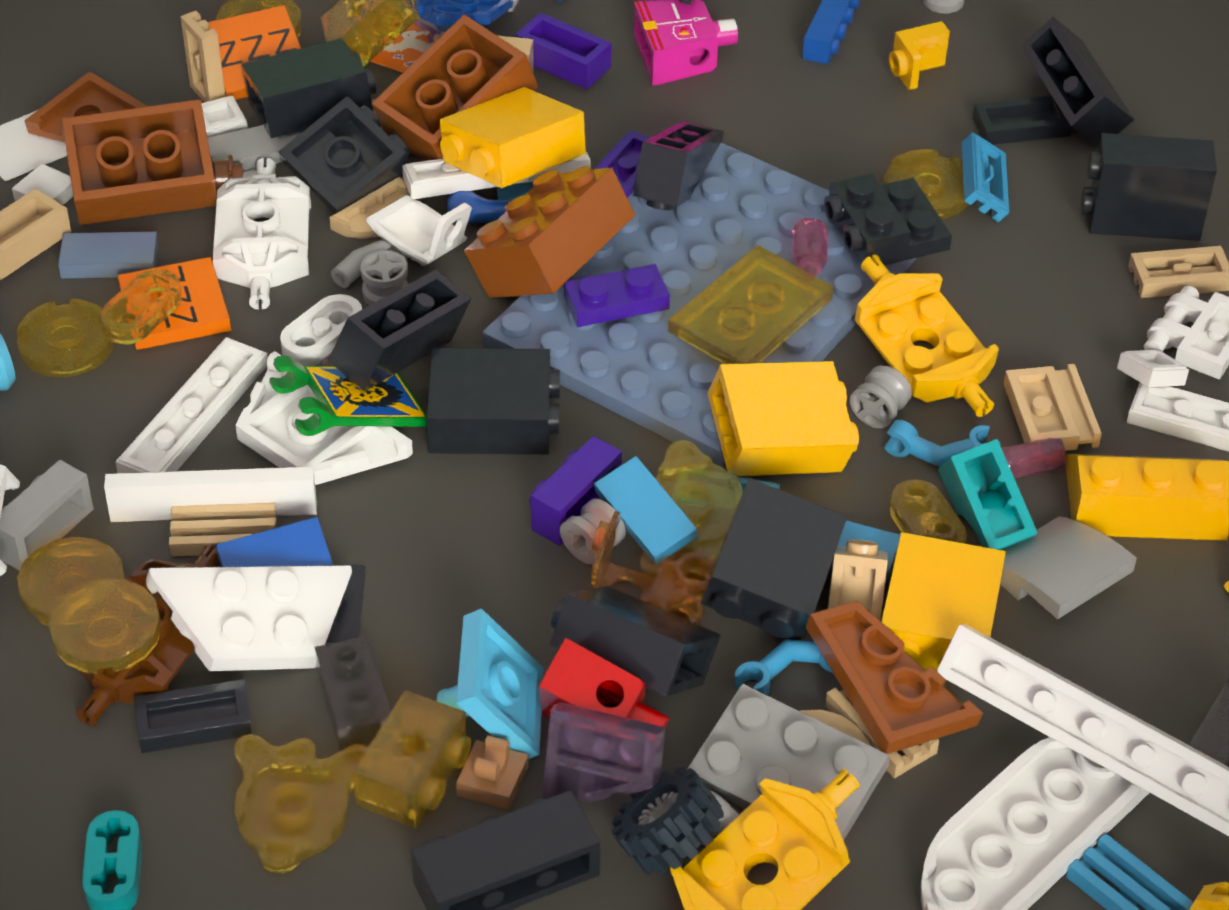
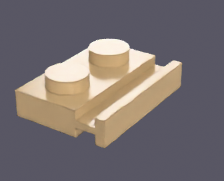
[1003,364,1102,454]

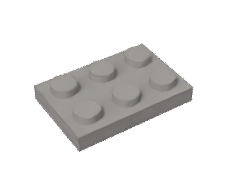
[687,684,889,841]

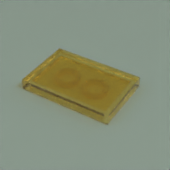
[668,245,834,364]

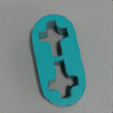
[82,810,142,910]

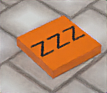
[208,5,301,100]
[117,257,231,350]

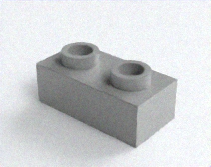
[0,460,94,573]

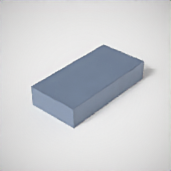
[58,232,159,279]

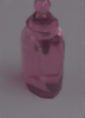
[792,218,828,284]
[1001,438,1065,478]

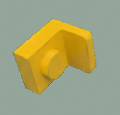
[889,21,950,90]

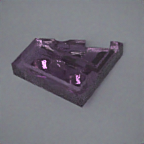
[542,702,666,803]

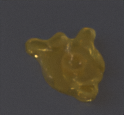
[641,440,743,580]
[234,734,374,873]

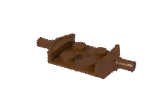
[71,544,220,727]

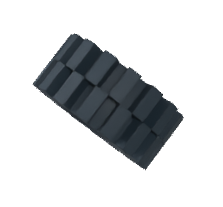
[611,767,724,875]

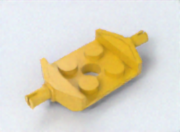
[855,255,999,417]
[670,769,860,910]

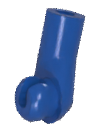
[447,191,511,223]

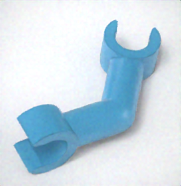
[884,420,1001,467]
[735,640,833,696]

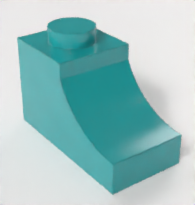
[938,439,1038,550]

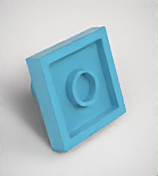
[437,609,544,759]

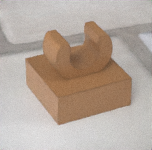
[456,735,529,811]

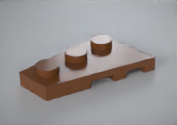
[24,71,148,142]
[806,601,983,754]

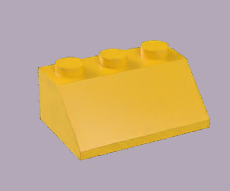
[1065,454,1229,541]

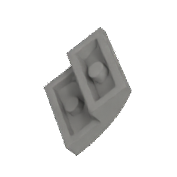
[1000,516,1137,620]

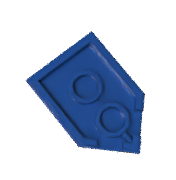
[407,0,513,32]

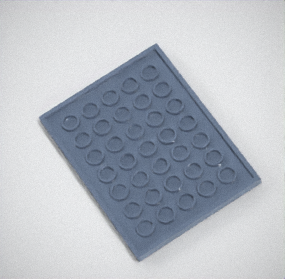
[482,143,917,468]

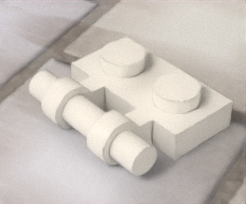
[1144,286,1229,380]

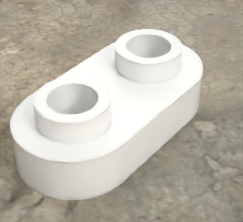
[280,294,362,366]

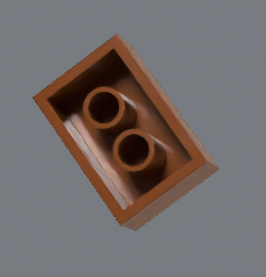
[371,15,538,161]
[62,99,217,225]
[464,166,635,298]

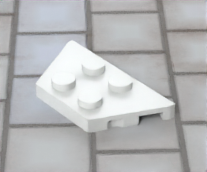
[236,351,413,485]
[146,566,352,671]

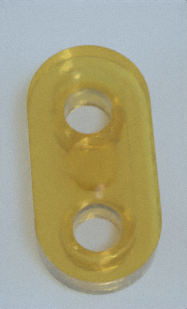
[101,269,182,344]
[890,479,967,544]

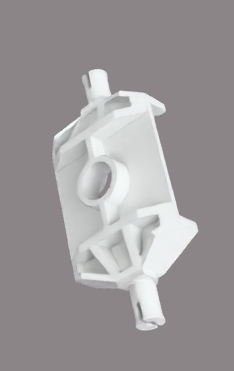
[213,158,311,310]

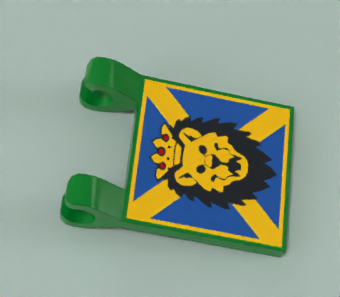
[269,356,427,436]

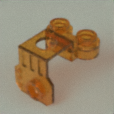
[590,510,715,625]

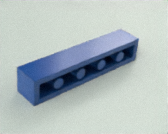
[803,0,861,64]

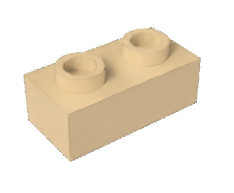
[0,188,71,280]

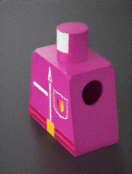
[633,0,738,86]

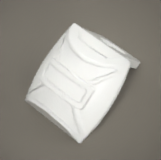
[366,195,472,266]

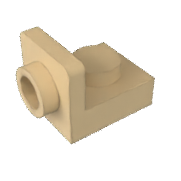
[828,539,888,621]

